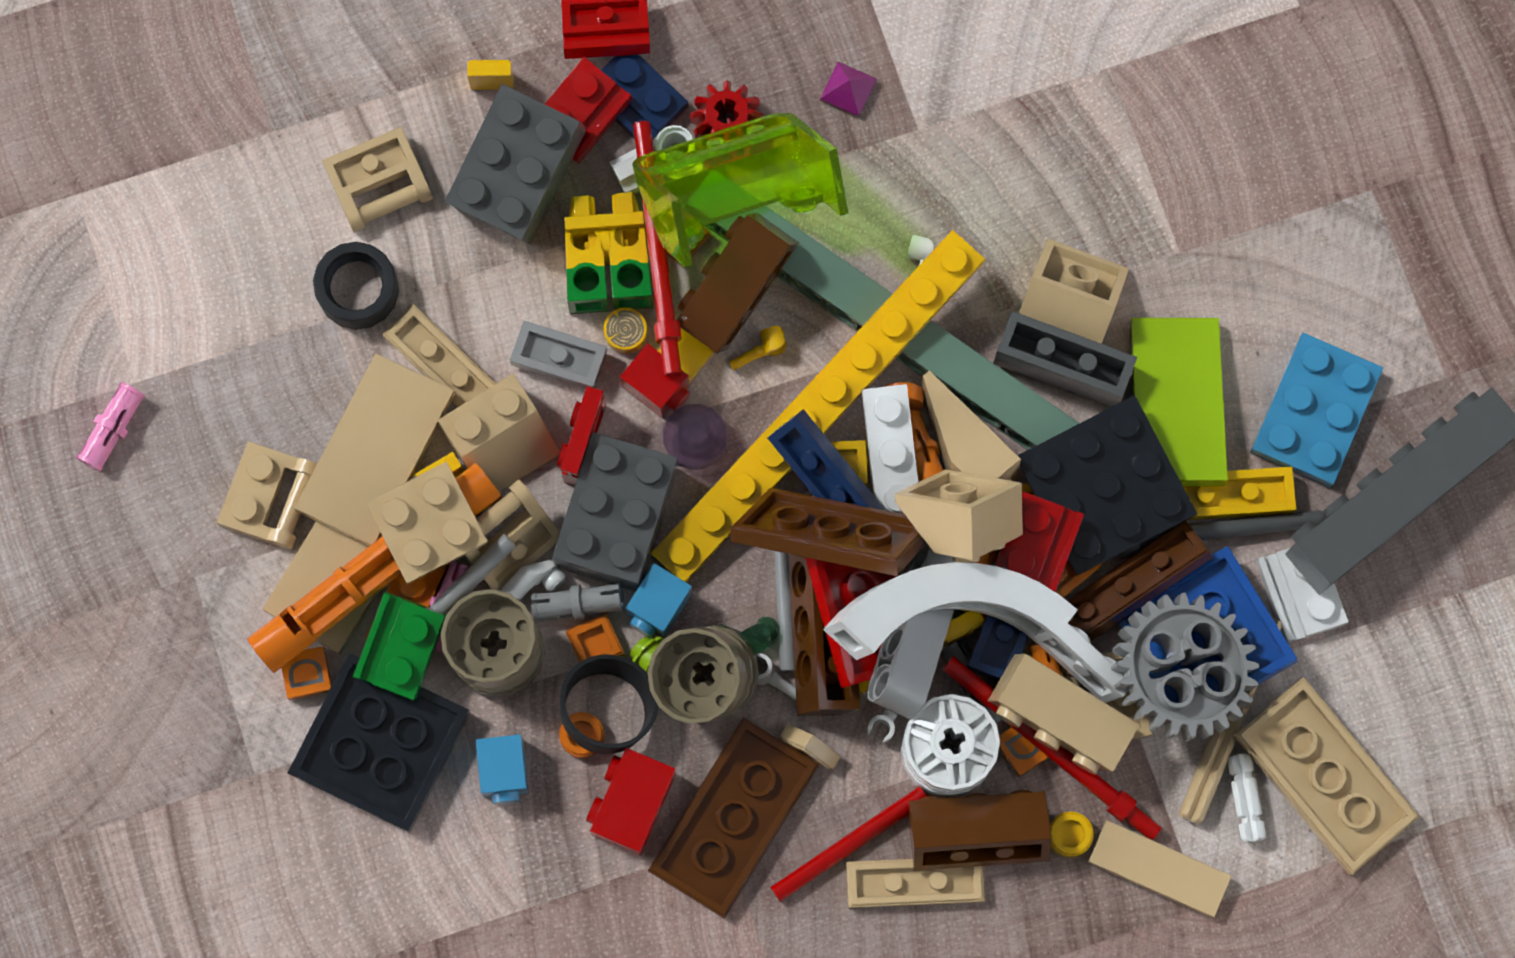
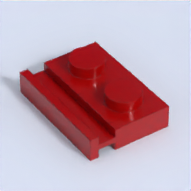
[561,0,651,59]
[545,57,633,164]
[557,386,606,486]
[995,492,1084,592]

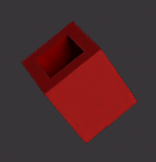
[620,343,691,419]

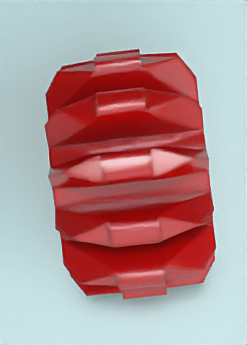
[690,80,763,156]

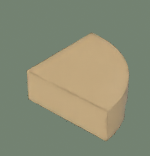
[779,723,841,769]

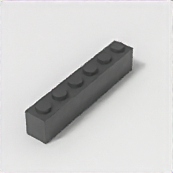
[1285,387,1515,595]

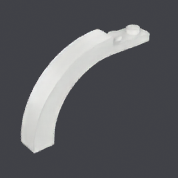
[823,562,1128,703]

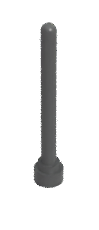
[1118,510,1327,558]

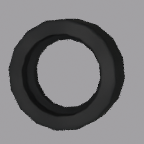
[313,241,399,330]

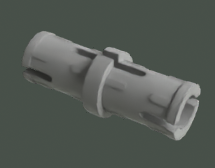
[531,583,624,622]

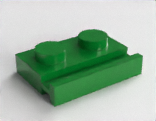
[353,592,447,700]

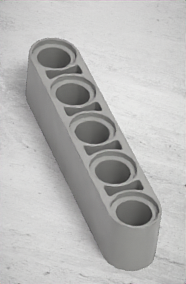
[868,543,955,719]

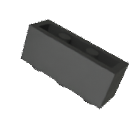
[993,311,1137,407]

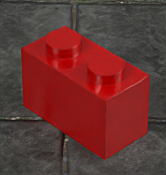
[586,748,677,856]

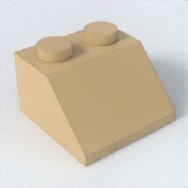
[1019,239,1129,344]
[438,373,560,492]
[895,469,1023,563]

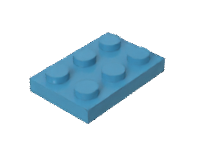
[1249,332,1384,488]

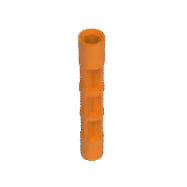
[247,463,502,673]

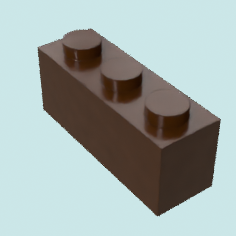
[677,213,799,354]
[909,790,1052,871]

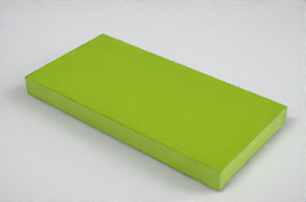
[1130,318,1228,486]

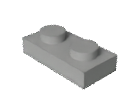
[510,321,608,389]

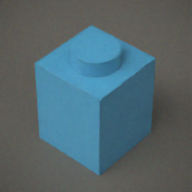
[625,564,693,639]
[476,734,529,804]

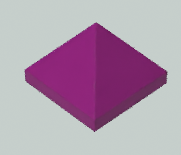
[820,62,877,117]

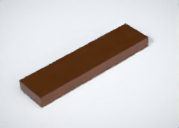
[1067,521,1213,641]

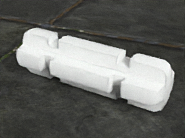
[1228,753,1266,843]

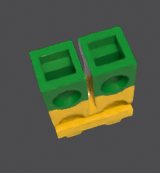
[564,192,653,314]

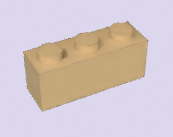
[988,654,1140,774]

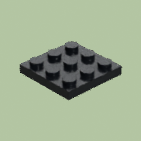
[1018,395,1197,576]
[287,652,471,833]

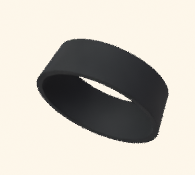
[560,655,659,754]

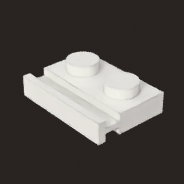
[1255,548,1349,643]

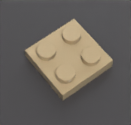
[366,462,488,584]

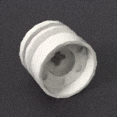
[900,694,1000,798]

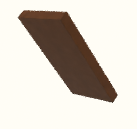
[730,488,926,576]
[648,718,820,919]

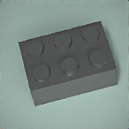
[444,84,587,245]
[552,432,679,592]

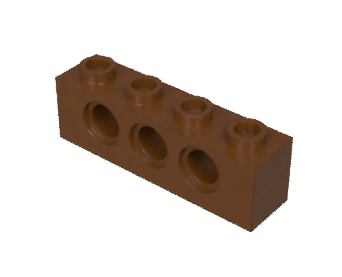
[788,554,860,716]

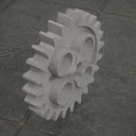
[1111,593,1259,742]

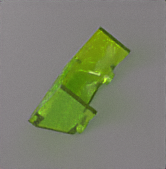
[632,113,848,268]

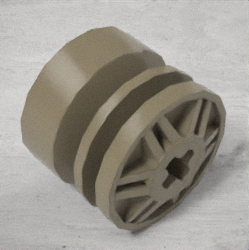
[441,589,545,697]
[647,625,759,724]

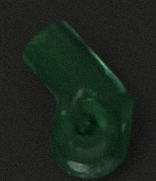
[719,616,780,654]

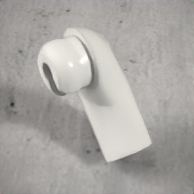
[499,560,566,601]

